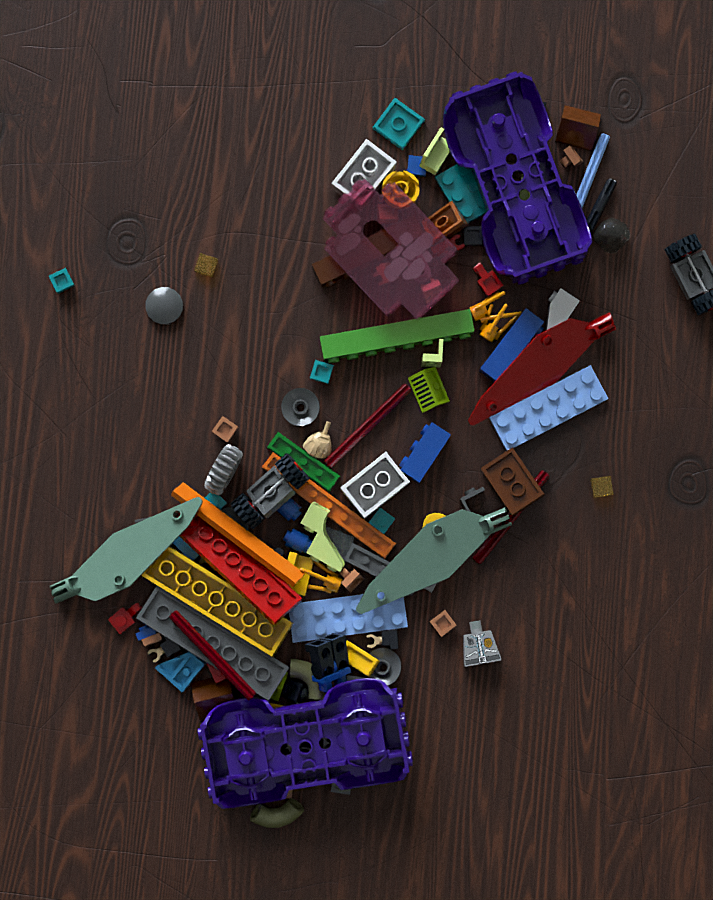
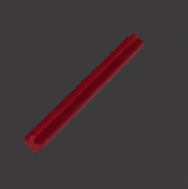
[324,384,411,468]
[473,470,549,564]
[169,610,256,700]

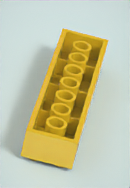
[141,546,294,657]

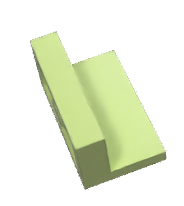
[419,127,450,176]
[421,339,443,367]

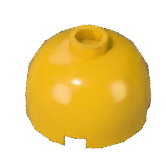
[382,171,420,210]

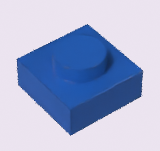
[135,625,158,641]

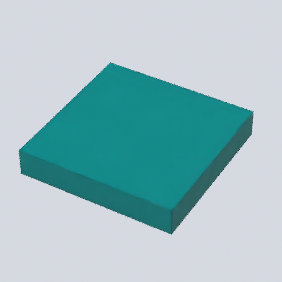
[372,98,425,151]

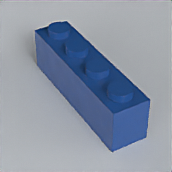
[479,308,544,382]

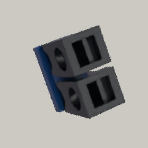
[305,633,351,692]

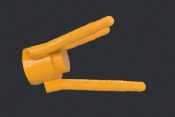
[469,291,519,323]
[479,304,522,342]
[300,561,342,594]

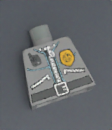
[463,620,501,667]

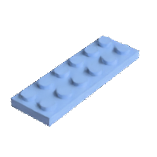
[489,365,608,451]
[289,592,408,643]

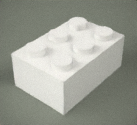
[331,139,397,211]
[340,452,410,519]

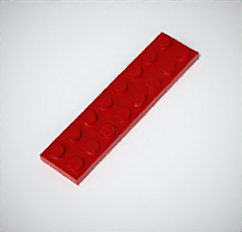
[176,513,302,625]

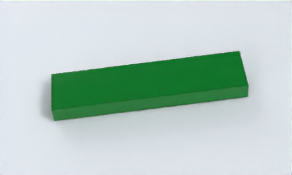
[267,432,340,492]

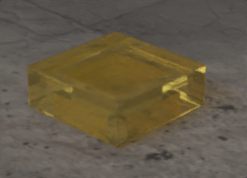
[194,253,218,278]
[591,476,614,498]

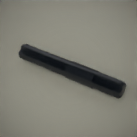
[587,178,617,234]

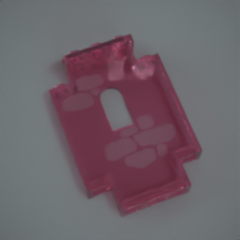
[322,178,460,321]

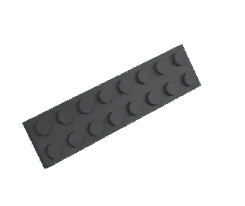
[136,586,289,702]

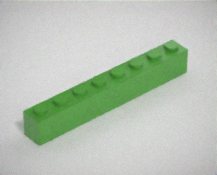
[320,309,474,364]

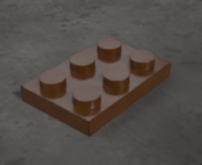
[481,447,545,516]

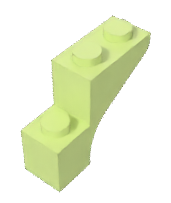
[301,501,345,572]

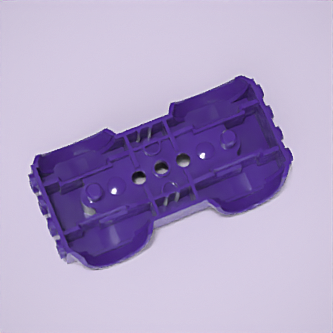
[443,72,593,285]

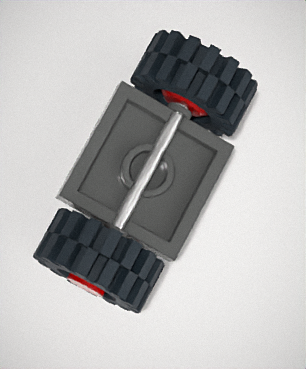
[664,234,713,315]
[230,453,309,529]

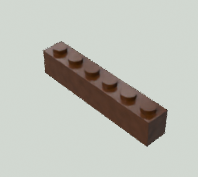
[312,215,423,288]

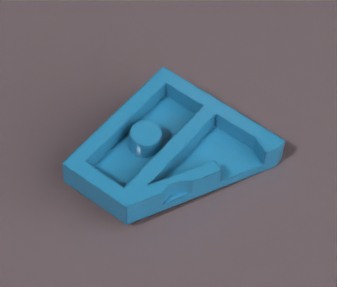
[155,652,207,692]

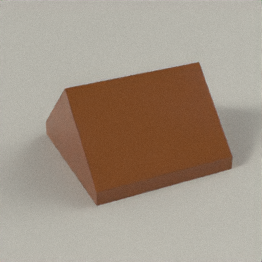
[421,201,469,246]

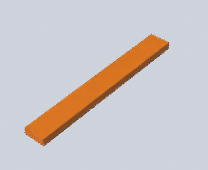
[262,452,396,559]
[171,482,305,587]

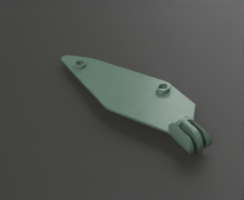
[50,497,203,604]
[356,508,512,614]

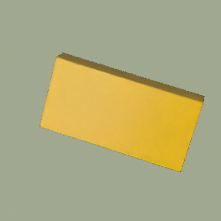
[346,640,380,677]

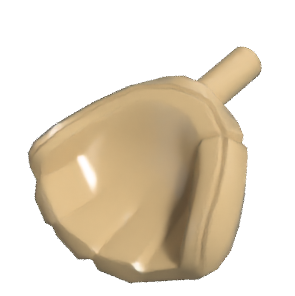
[303,421,332,459]

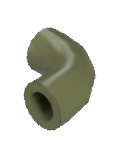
[290,658,327,700]
[250,798,304,828]

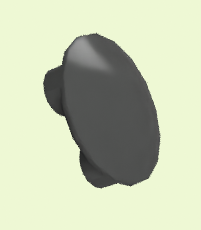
[146,287,183,325]

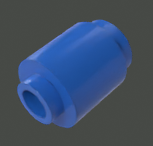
[277,498,302,521]
[283,528,313,553]

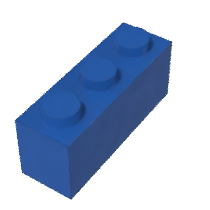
[399,422,451,484]

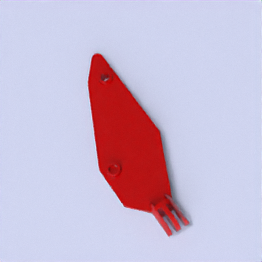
[468,312,616,425]

